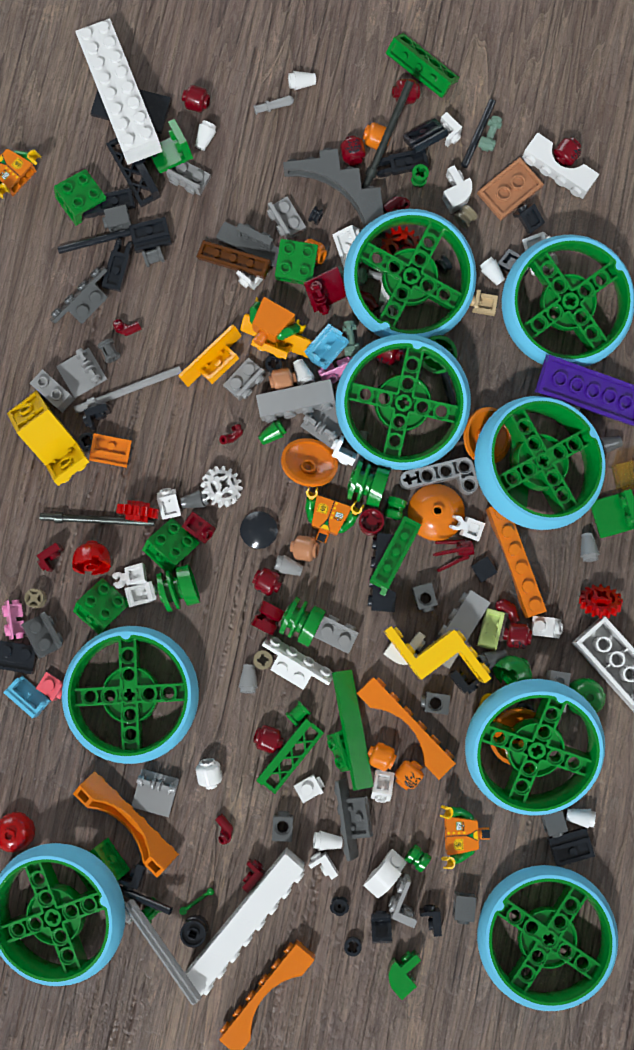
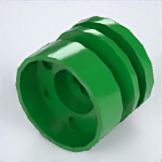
[347,460,390,509]
[156,564,201,613]
[279,596,326,647]

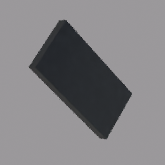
[90,89,172,134]

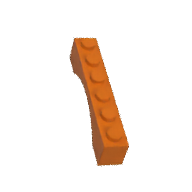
[486,506,547,618]
[356,677,456,780]
[73,771,179,877]
[219,939,315,1050]

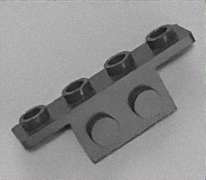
[216,222,279,268]
[50,267,108,324]
[334,778,373,861]

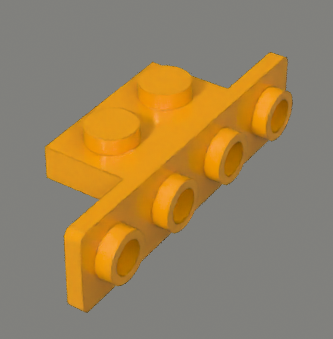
[240,313,313,359]
[178,324,242,387]

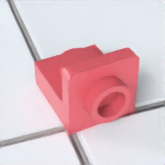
[36,672,63,701]

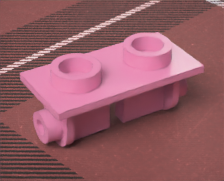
[318,356,352,384]
[2,600,25,640]

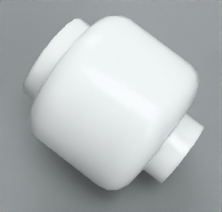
[195,758,223,789]

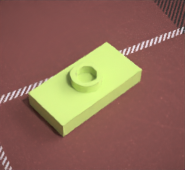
[477,608,505,651]

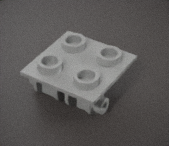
[56,348,108,398]
[300,406,353,448]
[131,769,179,818]

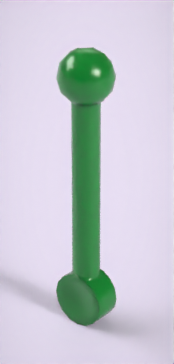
[179,887,215,915]

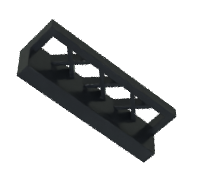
[106,138,160,207]

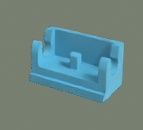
[304,323,349,370]
[3,676,51,718]

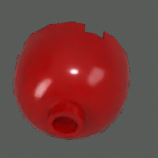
[72,540,111,575]
[0,812,35,853]

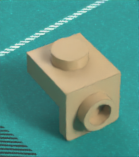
[470,289,498,316]

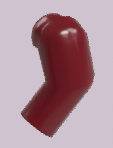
[383,196,410,213]
[360,290,380,312]
[113,319,142,336]
[219,424,243,444]
[495,599,520,623]
[215,814,233,845]

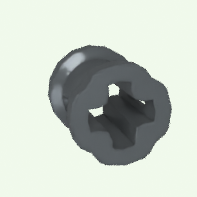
[141,246,165,267]
[98,338,121,363]

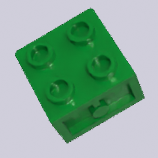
[151,119,193,173]
[54,169,106,226]
[275,239,318,285]
[591,489,634,538]
[142,518,199,573]
[73,579,129,634]
[75,838,130,891]

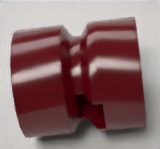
[359,508,384,536]
[251,600,285,636]

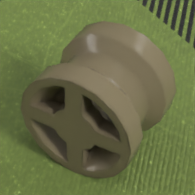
[454,204,478,229]
[24,588,47,608]
[253,650,273,670]

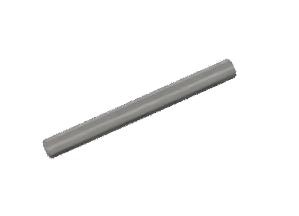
[125,899,201,1005]

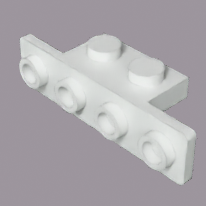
[262,635,333,690]

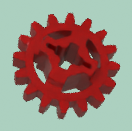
[381,226,420,267]
[116,500,159,523]
[579,584,623,619]

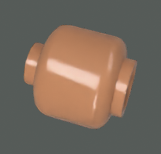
[268,367,297,391]
[290,535,319,562]

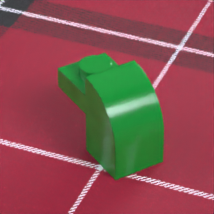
[388,949,421,1000]

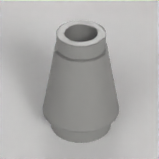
[580,533,600,562]
[274,555,303,576]
[238,664,258,694]

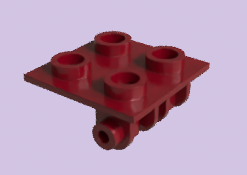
[303,266,347,315]

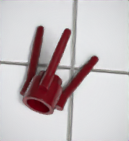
[433,539,474,572]

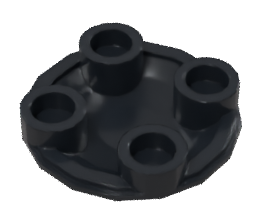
[240,511,278,549]

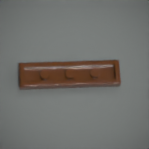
[196,240,272,279]

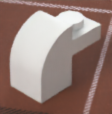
[442,165,472,214]
[383,632,425,665]
[363,849,407,898]

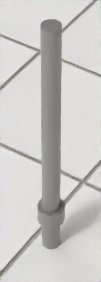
[73,366,182,413]

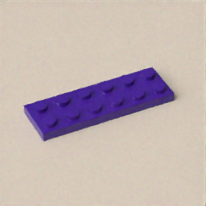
[535,355,634,426]

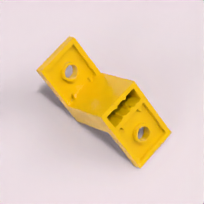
[7,390,89,486]
[383,626,491,683]

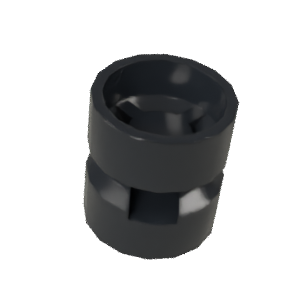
[180,914,209,948]

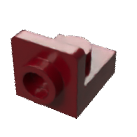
[181,511,216,544]
[36,543,64,572]
[242,858,265,893]

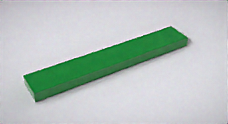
[332,670,374,791]

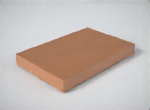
[477,157,544,221]

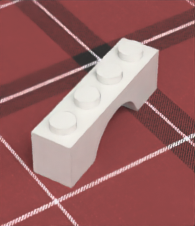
[522,133,599,199]

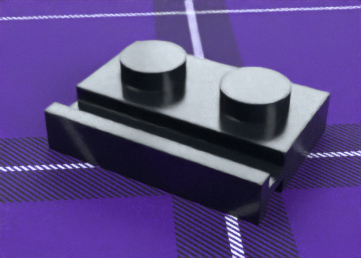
[403,118,448,153]
[129,217,172,253]
[0,640,37,674]
[548,827,595,867]

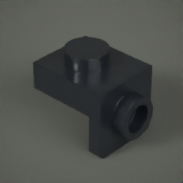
[371,911,392,944]

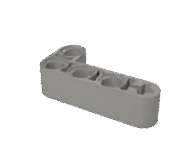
[399,457,478,495]

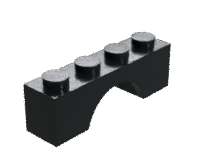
[367,533,396,613]

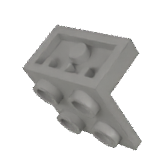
[388,873,417,928]

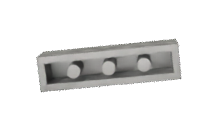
[256,379,336,423]
[431,590,491,669]

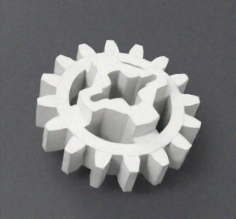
[200,466,243,508]

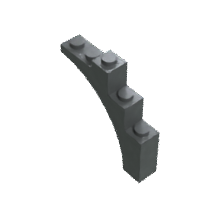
[283,148,386,238]

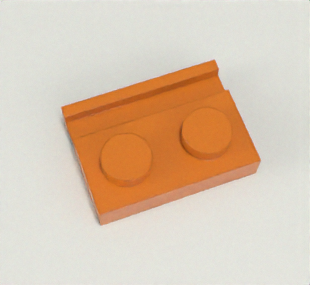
[89,433,132,468]

